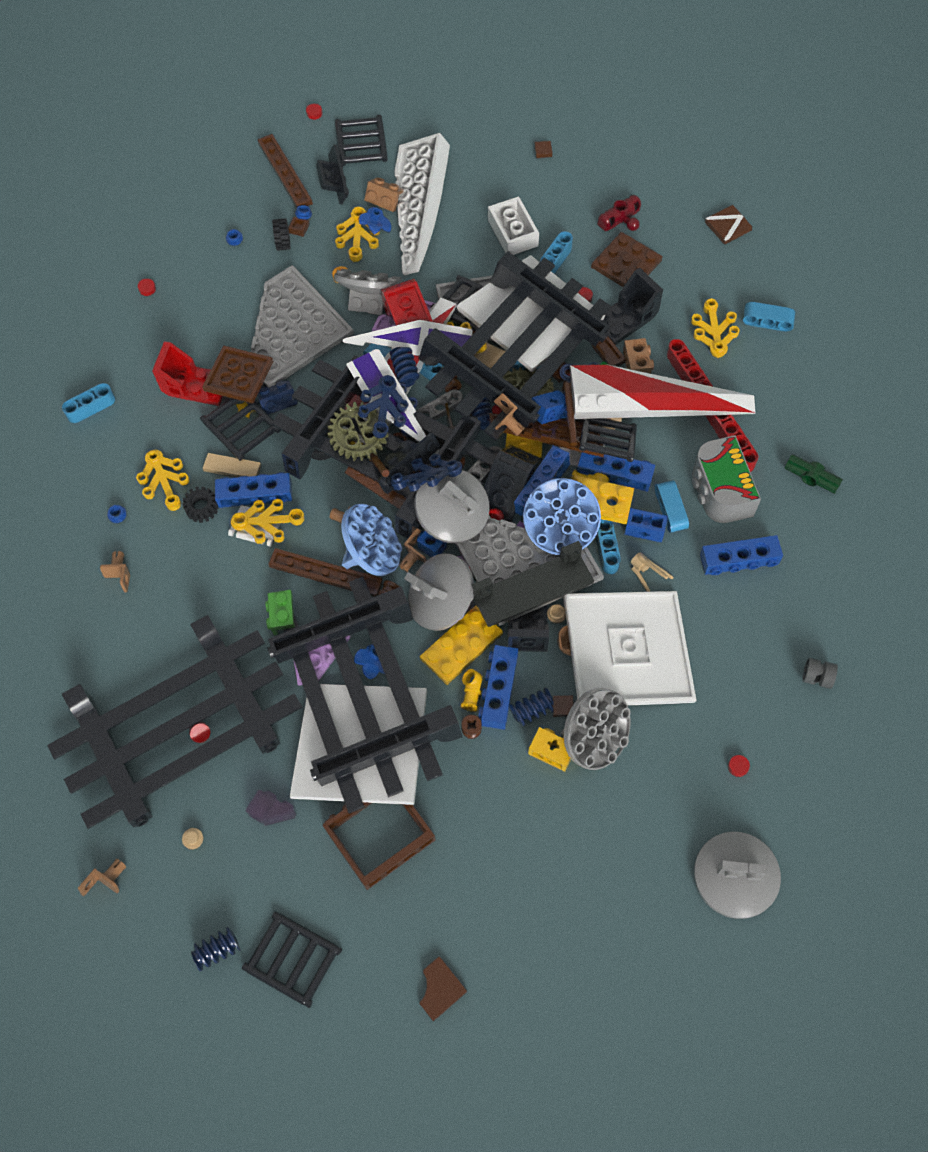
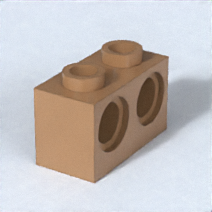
[623,338,654,374]

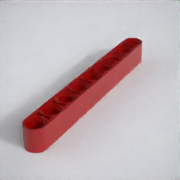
[667,339,758,472]

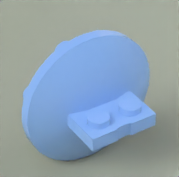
[523,478,601,555]
[341,504,402,576]

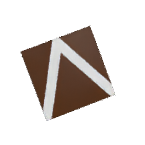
[705,205,752,245]

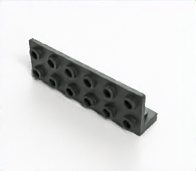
[472,541,594,627]

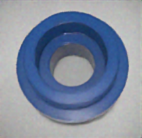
[295,205,312,220]
[226,229,243,246]
[107,505,127,523]

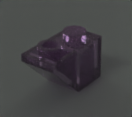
[245,790,296,826]

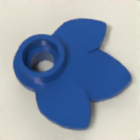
[359,207,391,235]
[354,644,385,679]

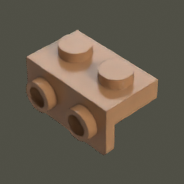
[364,178,404,212]

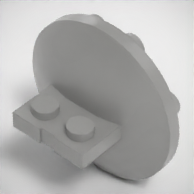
[334,269,403,315]
[414,470,489,543]
[404,554,474,631]
[560,688,631,770]
[694,832,781,919]

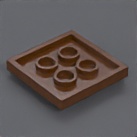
[591,232,663,287]
[202,345,273,403]

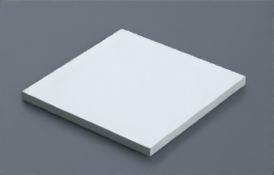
[457,255,605,372]
[563,591,697,705]
[290,684,427,805]

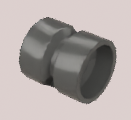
[802,657,838,689]

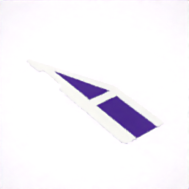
[343,320,472,356]
[347,349,439,454]

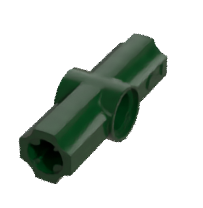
[784,454,843,494]

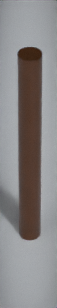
[564,382,577,447]
[363,443,389,477]

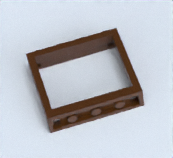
[322,802,435,890]

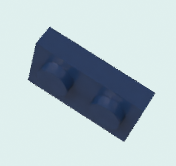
[257,380,298,415]

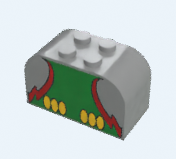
[692,435,761,523]

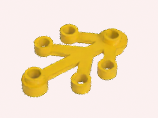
[335,207,380,262]
[691,298,740,358]
[136,450,190,511]
[231,499,304,544]

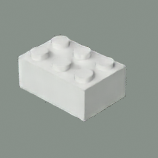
[488,197,539,255]

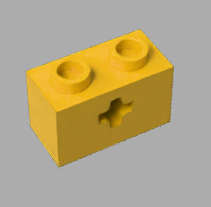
[528,727,571,772]

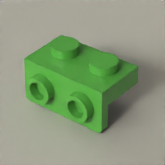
[265,590,295,635]

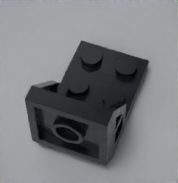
[603,268,663,345]
[484,445,543,522]
[508,605,549,652]

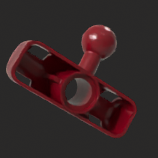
[597,195,641,231]

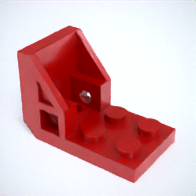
[381,279,433,326]
[152,341,223,406]

